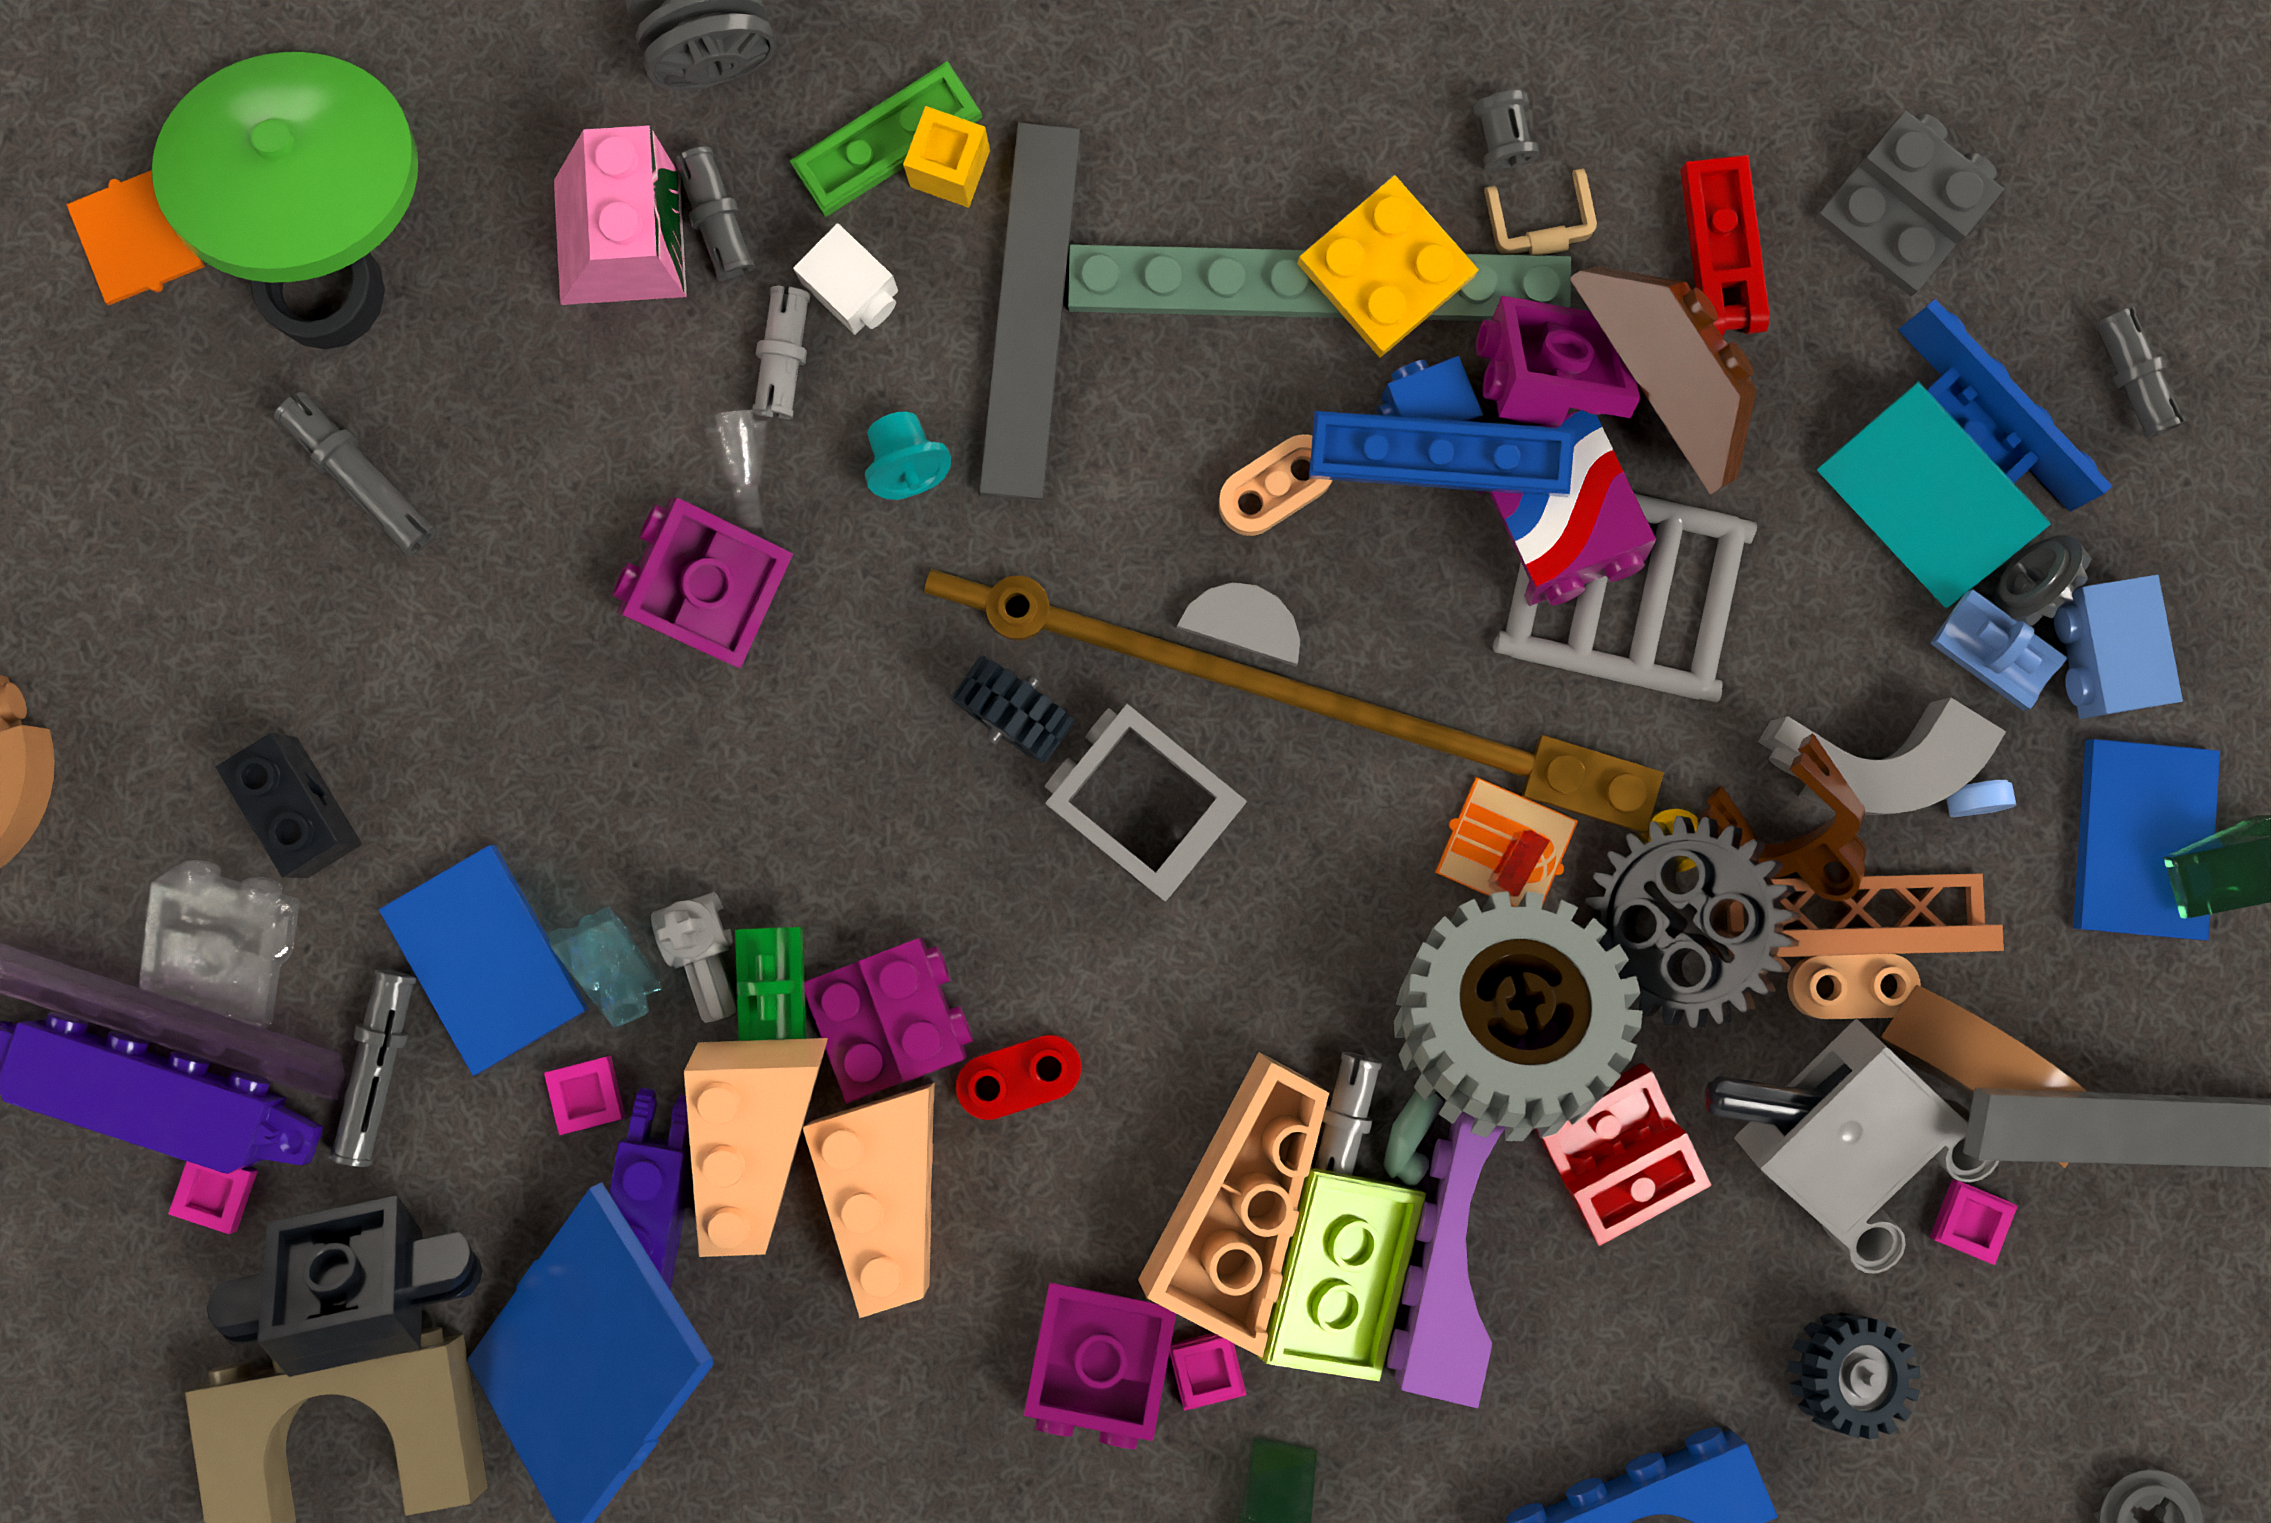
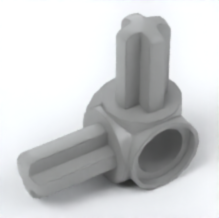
[651,892,738,1023]

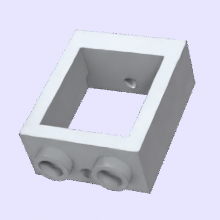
[1045,704,1247,902]

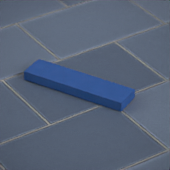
[1309,411,1576,497]

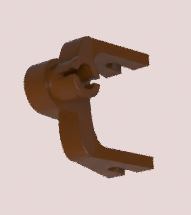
[1697,733,1866,901]

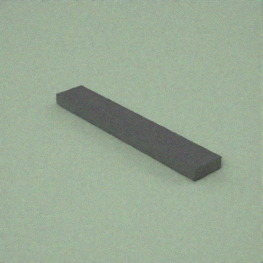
[980,123,1081,502]
[1963,1088,2271,1167]

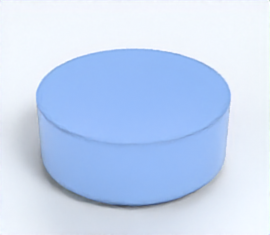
[1946,780,2016,817]

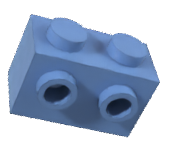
[2054,574,2183,719]

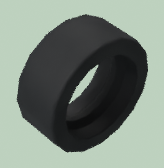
[249,253,385,350]

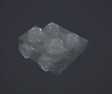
[137,860,300,1033]

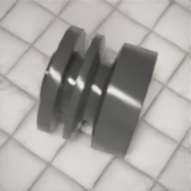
[624,0,777,91]

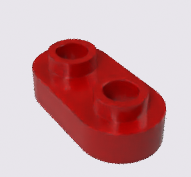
[956,1034,1082,1120]

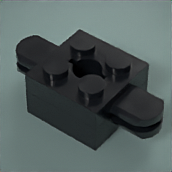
[207,1195,483,1377]

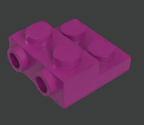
[1476,295,1640,427]
[612,497,793,669]
[804,937,973,1104]
[1024,1282,1176,1449]

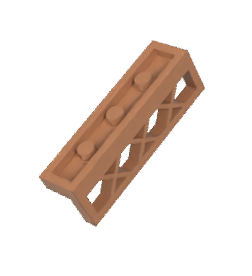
[1727,873,2004,957]

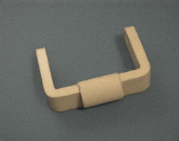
[1484,169,1597,256]

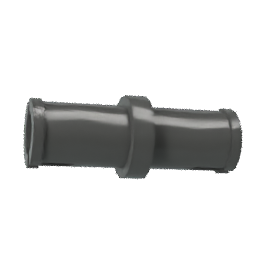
[673,146,755,281]
[2094,307,2187,439]

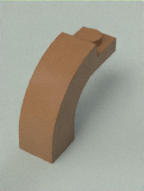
[0,675,55,868]
[1881,984,2087,1168]

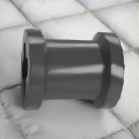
[1472,90,1540,172]

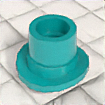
[865,412,951,500]

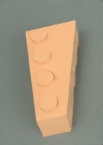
[1138,1052,1329,1358]

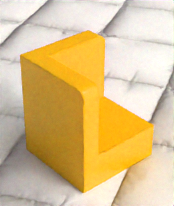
[903,106,990,208]

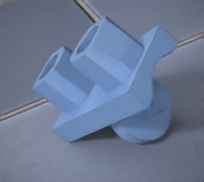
[1930,590,2067,711]

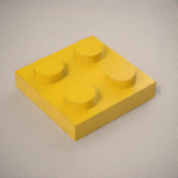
[1297,175,1479,358]

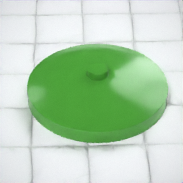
[152,52,418,283]

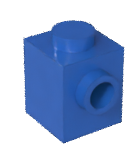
[1377,356,1483,422]

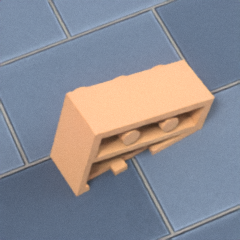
[684,1038,828,1257]
[803,1082,935,1318]

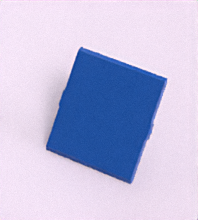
[467,1182,714,1523]

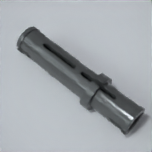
[274,391,437,557]
[329,968,417,1167]

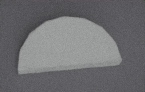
[1177,582,1300,666]

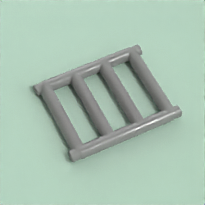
[1493,493,1757,703]

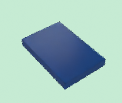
[2073,739,2220,941]
[378,845,589,1076]

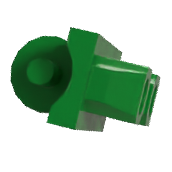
[735,927,806,1041]

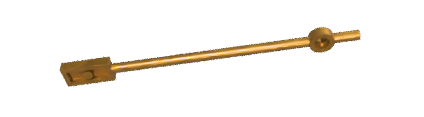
[924,569,1664,833]

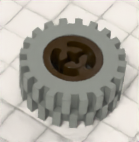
[1394,891,1642,1141]

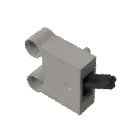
[1705,1018,1999,1274]

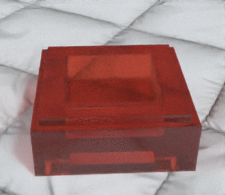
[1487,829,1550,897]

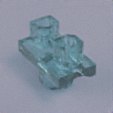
[548,906,661,1027]

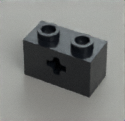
[215,732,363,878]

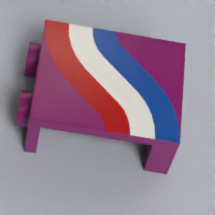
[1477,410,1656,606]

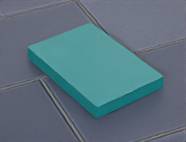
[1817,381,2051,609]

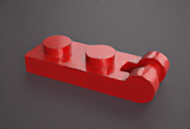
[1680,155,1769,337]

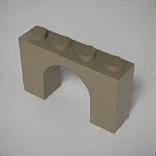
[185,1327,488,1523]

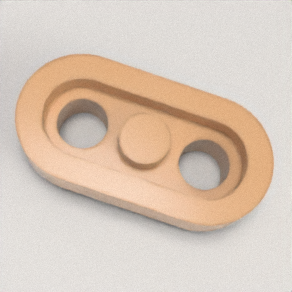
[1219,435,1332,536]
[1787,954,1921,1019]

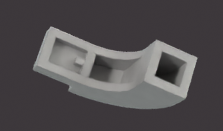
[1758,698,2006,816]

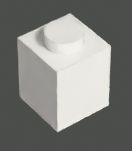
[793,223,898,335]

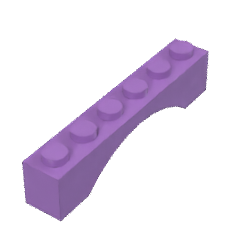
[1387,1009,1561,1408]

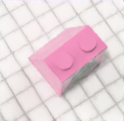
[554,125,687,305]

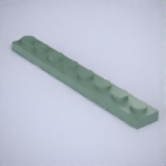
[1068,245,1571,321]

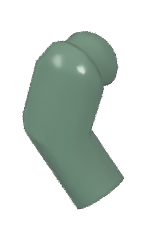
[1383,1090,1444,1186]

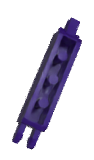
[0,1012,323,1174]
[609,1087,692,1291]

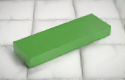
[790,61,982,217]

